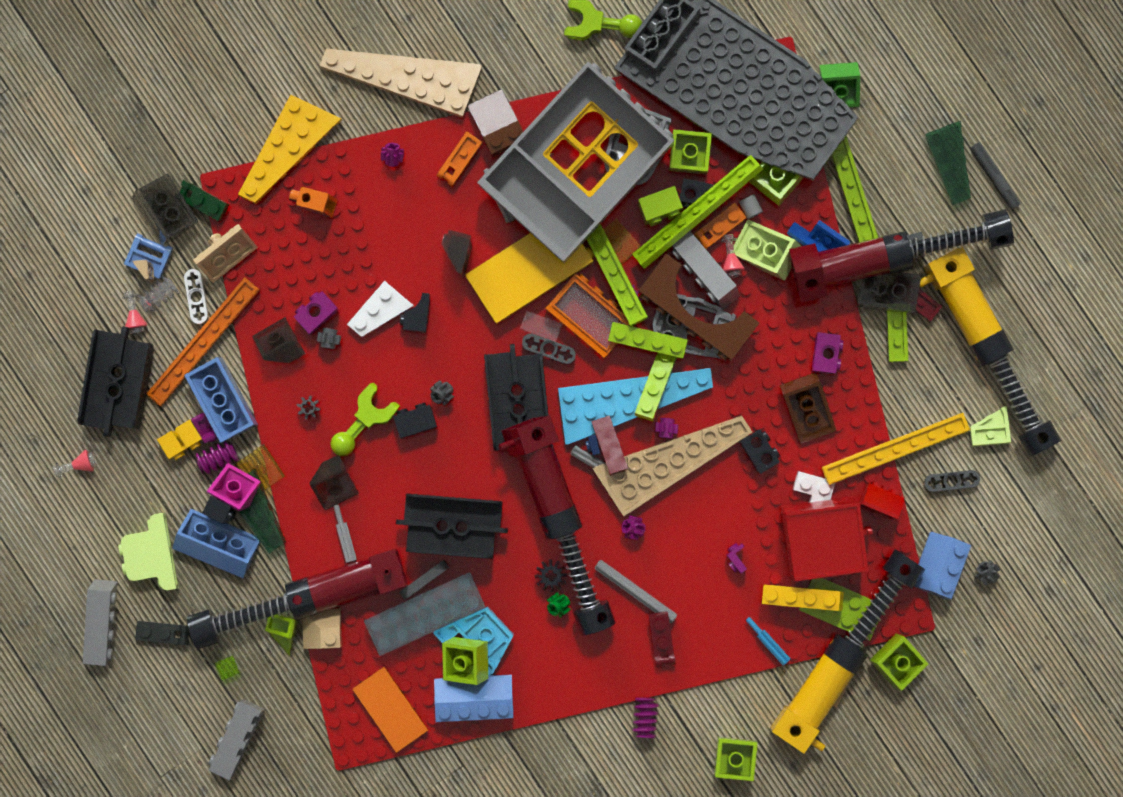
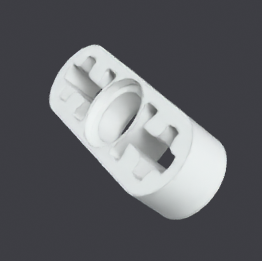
[184,269,209,325]

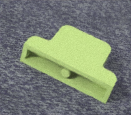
[119,513,179,590]

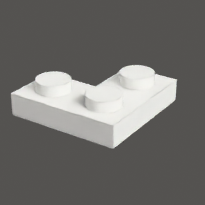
[792,471,835,502]

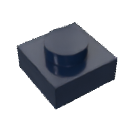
[585,435,600,456]

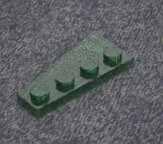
[924,120,971,206]
[239,469,286,554]

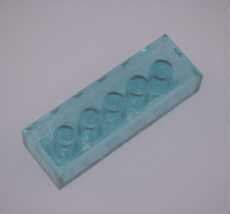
[364,572,486,656]

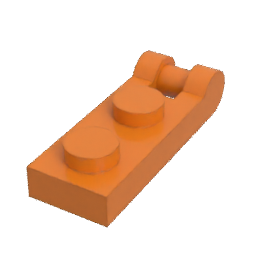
[436,131,483,187]
[694,203,747,249]

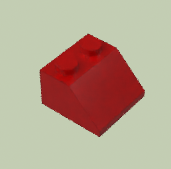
[859,481,905,520]

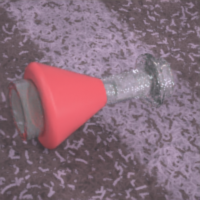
[721,234,745,279]
[122,291,147,335]
[53,450,98,478]

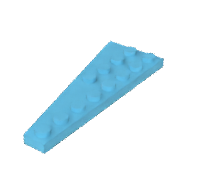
[558,368,713,445]

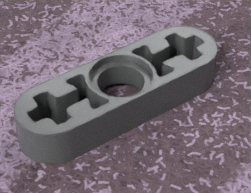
[522,334,576,364]
[923,470,980,492]
[399,560,450,600]

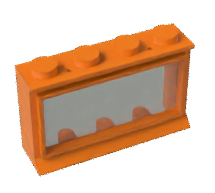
[545,273,630,359]

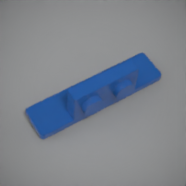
[787,220,850,252]

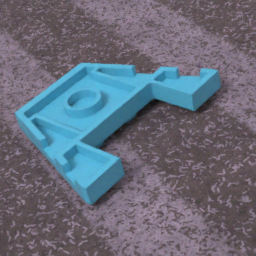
[433,607,514,676]

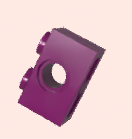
[294,291,339,335]
[811,332,843,375]

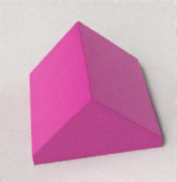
[207,463,261,511]

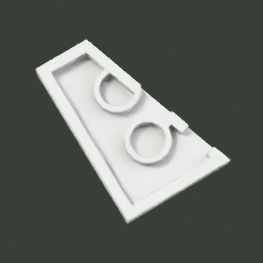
[347,281,414,337]

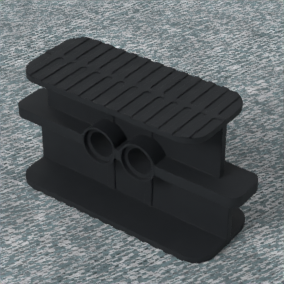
[77,326,154,437]
[484,344,548,451]
[396,494,508,559]

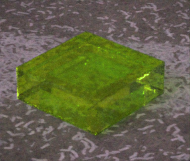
[215,655,240,680]

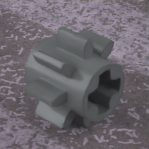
[317,328,341,349]
[430,380,454,405]
[296,396,321,419]
[976,560,1000,585]

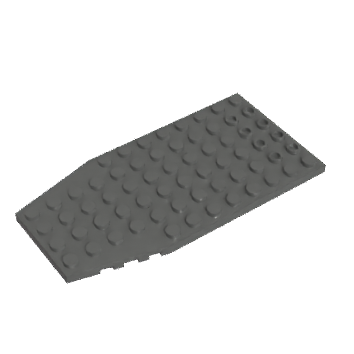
[614,0,858,181]

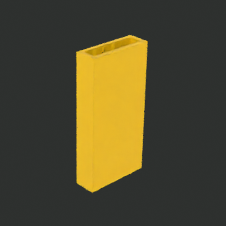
[465,233,594,325]

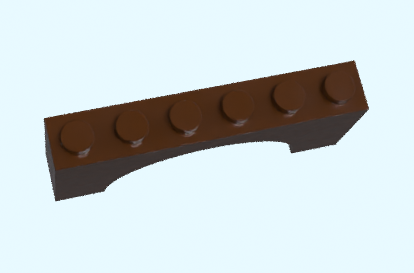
[638,254,759,361]

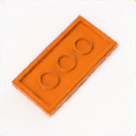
[352,667,428,753]

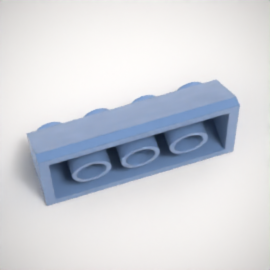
[184,357,258,443]
[172,509,261,578]
[434,675,514,722]

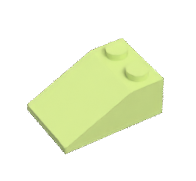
[730,220,801,281]

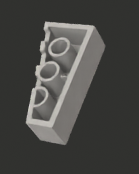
[671,231,740,310]
[83,579,118,666]
[208,699,265,780]

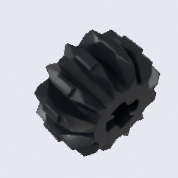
[535,559,568,592]

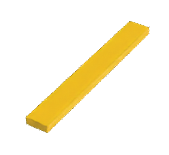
[821,413,970,485]

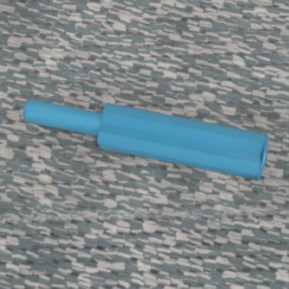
[746,617,791,666]

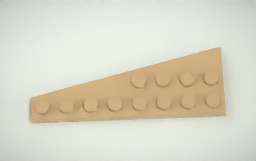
[320,49,482,118]
[592,416,752,516]

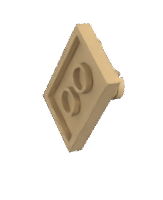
[193,224,258,283]

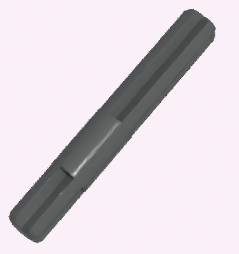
[971,142,1021,209]

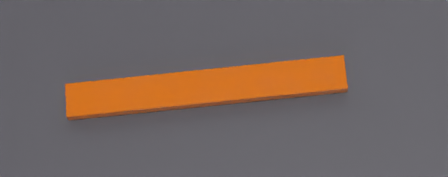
[146,277,260,407]

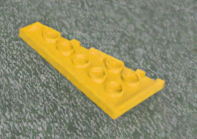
[238,95,342,204]

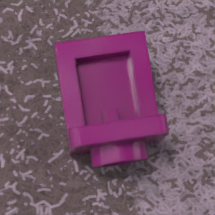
[191,412,217,443]
[726,543,747,574]

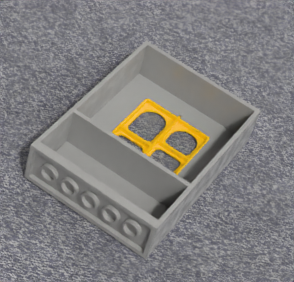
[477,62,674,264]

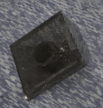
[252,317,306,363]
[309,455,359,510]

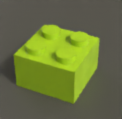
[669,129,712,175]
[750,162,804,206]
[638,186,683,227]
[869,633,928,691]
[442,637,488,685]
[714,737,758,781]

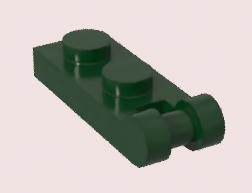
[175,180,230,221]

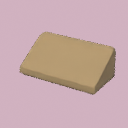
[132,260,155,283]

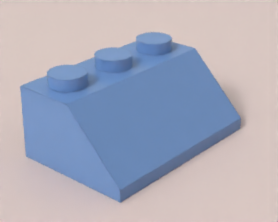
[914,532,971,600]

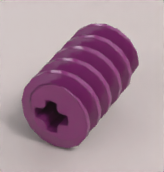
[195,441,239,475]
[632,697,659,738]

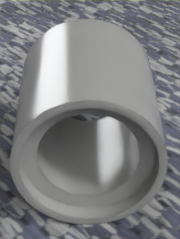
[739,195,763,219]

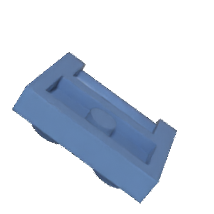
[124,233,173,279]

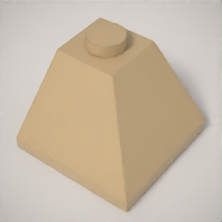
[302,608,342,649]

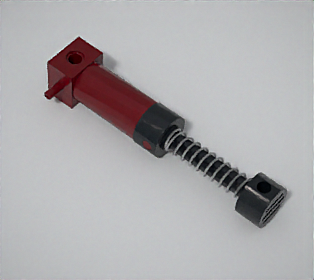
[789,209,1014,302]
[499,415,616,635]
[187,549,408,650]

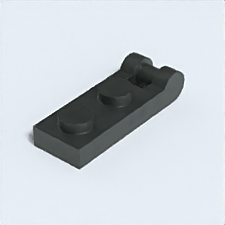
[135,621,189,645]

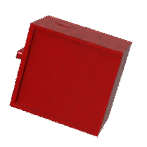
[781,496,873,581]

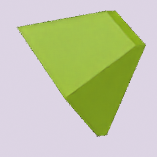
[265,614,298,656]

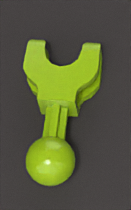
[563,0,643,41]
[330,383,400,456]

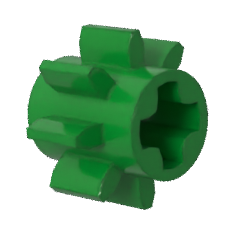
[547,592,571,618]

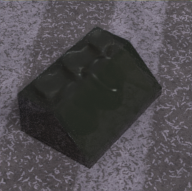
[132,173,198,246]
[441,230,473,279]

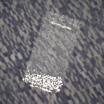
[520,311,563,342]

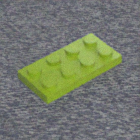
[799,578,878,641]

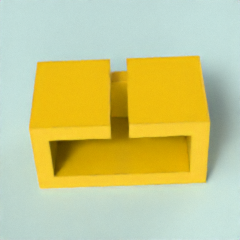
[157,419,203,461]

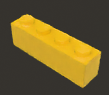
[762,585,844,611]

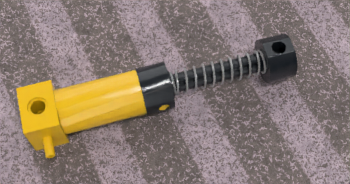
[917,247,1062,457]
[771,549,926,754]

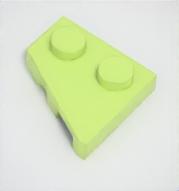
[970,406,1011,447]

